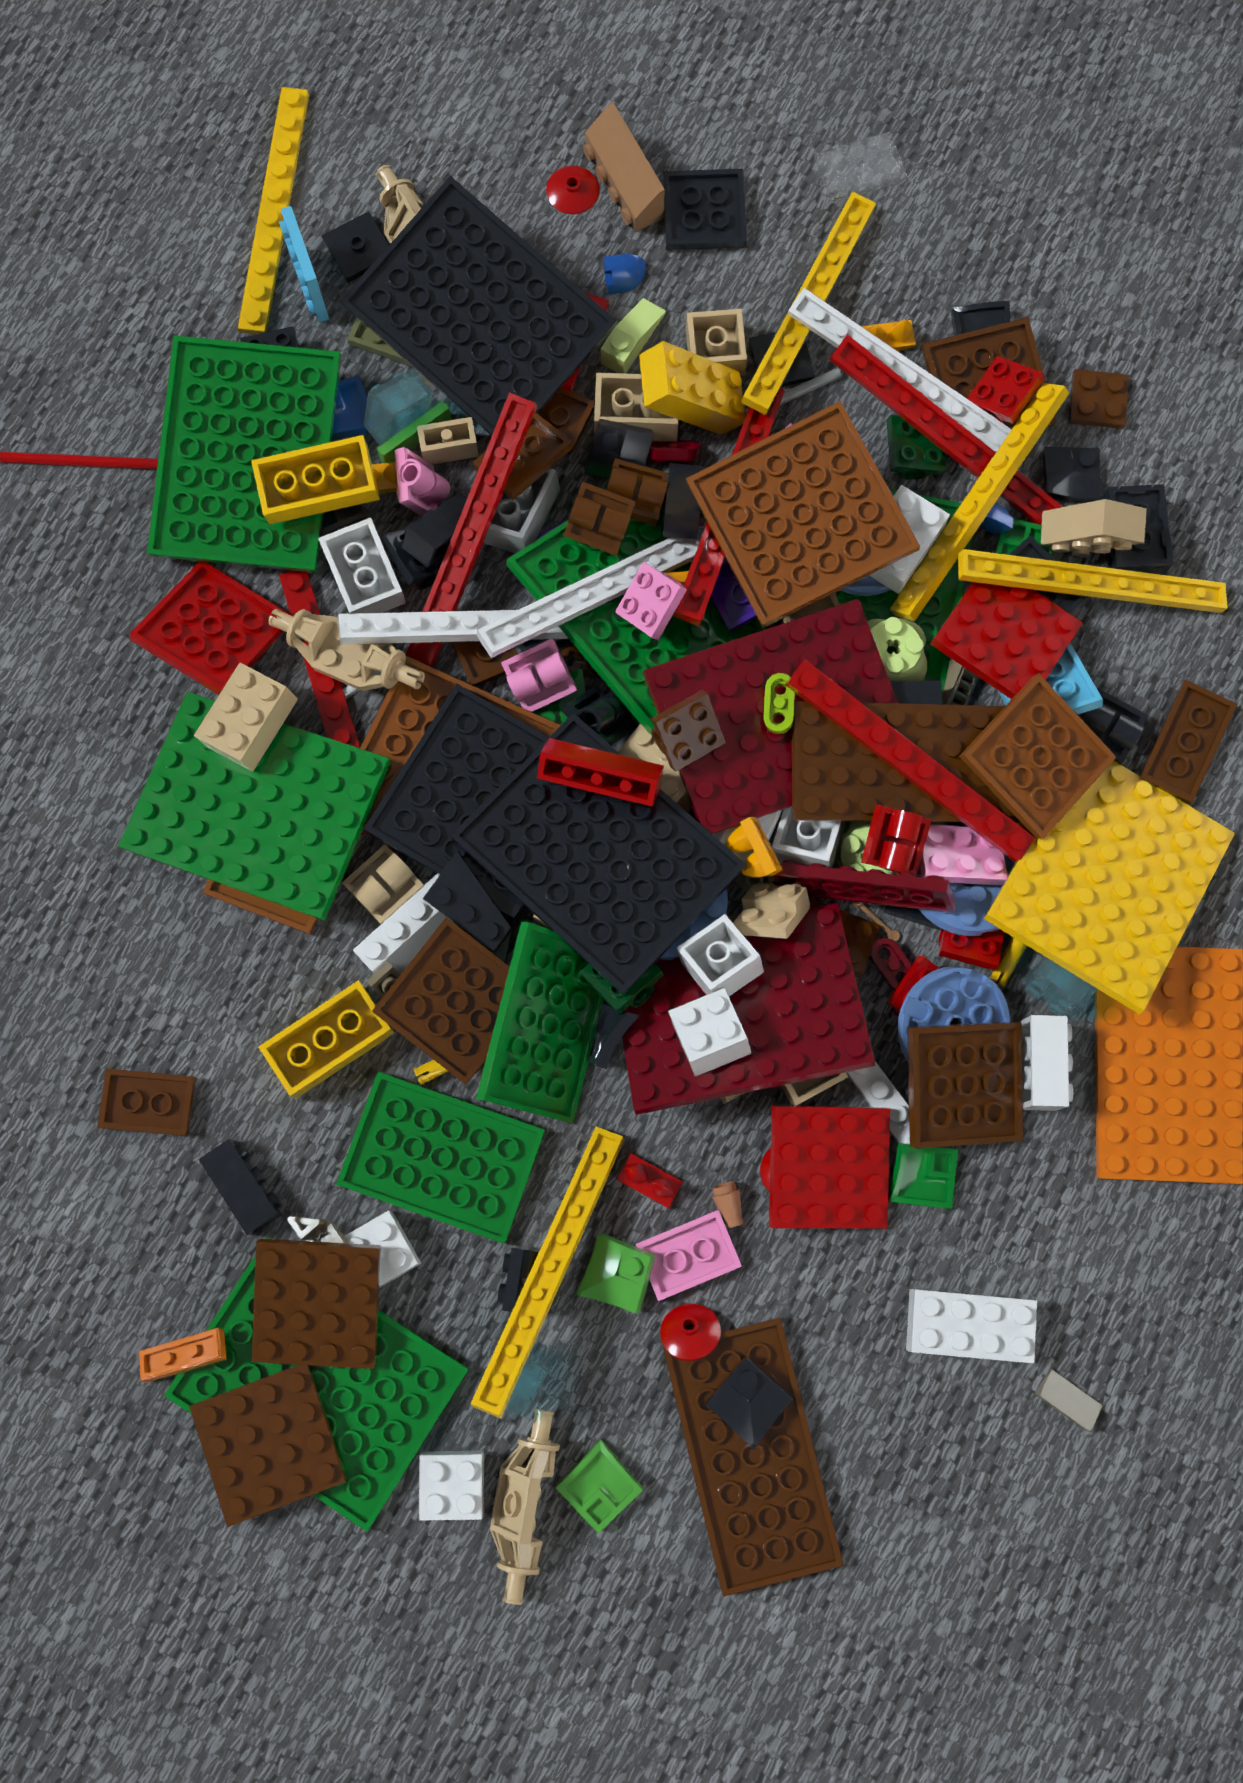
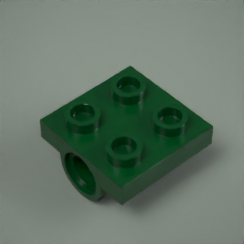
[886,415,946,480]
[579,964,664,1015]

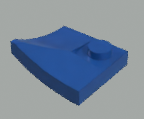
[332,375,379,440]

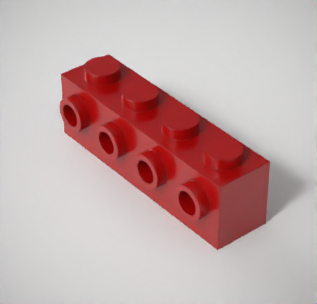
[537,738,664,806]

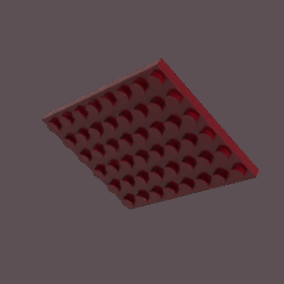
[642,599,898,834]
[622,903,875,1115]

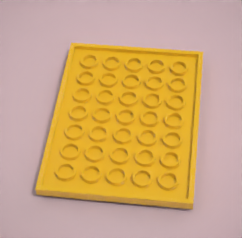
[984,761,1235,1015]

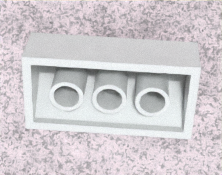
[353,874,453,975]

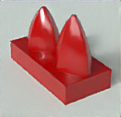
[616,1153,683,1209]

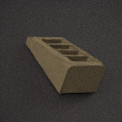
[942,658,979,705]

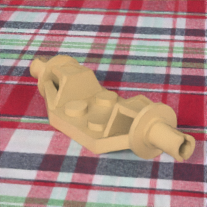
[376,165,424,244]
[269,609,425,691]
[490,1409,560,1605]

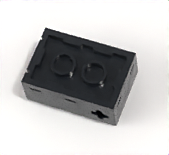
[1101,484,1174,575]

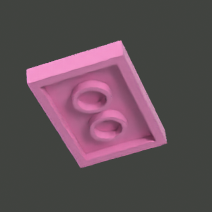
[920,825,1008,886]
[635,1210,742,1301]

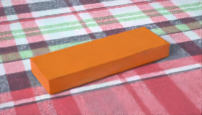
[139,1328,227,1383]

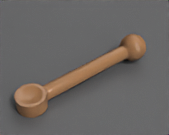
[852,902,900,942]

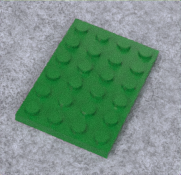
[476,921,604,1124]
[336,1072,546,1244]

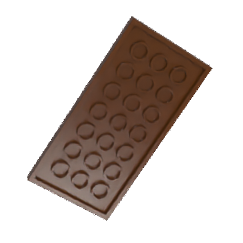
[792,701,1020,823]
[663,1317,844,1597]

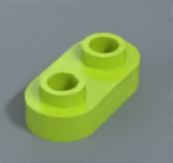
[764,673,795,734]

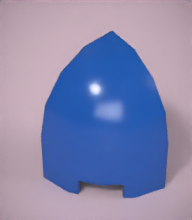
[604,254,646,295]
[979,503,1014,536]

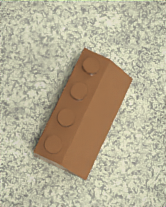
[583,103,665,232]

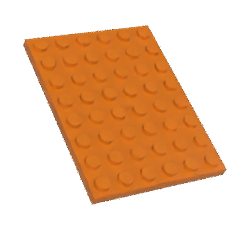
[1094,947,1243,1185]

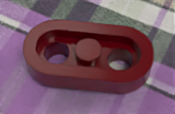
[647,440,701,464]
[870,938,912,991]

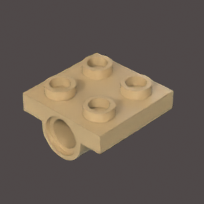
[342,844,424,924]

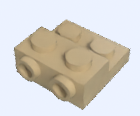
[733,882,810,939]

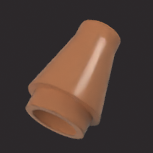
[711,1181,744,1228]

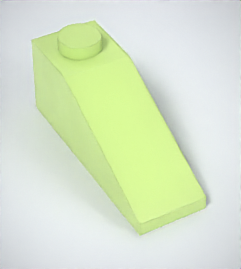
[601,298,666,374]

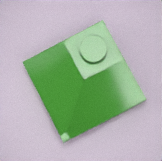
[577,1234,656,1314]
[556,1439,643,1534]

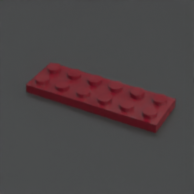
[772,860,956,913]

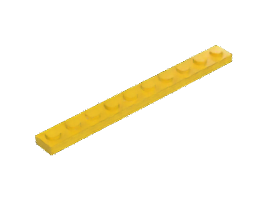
[238,87,309,335]
[741,191,876,415]
[890,383,1069,622]
[958,549,1227,613]
[471,1127,624,1418]

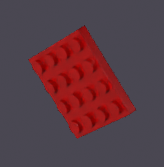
[129,561,292,695]
[930,582,1082,699]
[769,1106,890,1228]

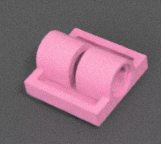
[394,447,450,516]
[615,562,687,640]
[501,638,578,712]

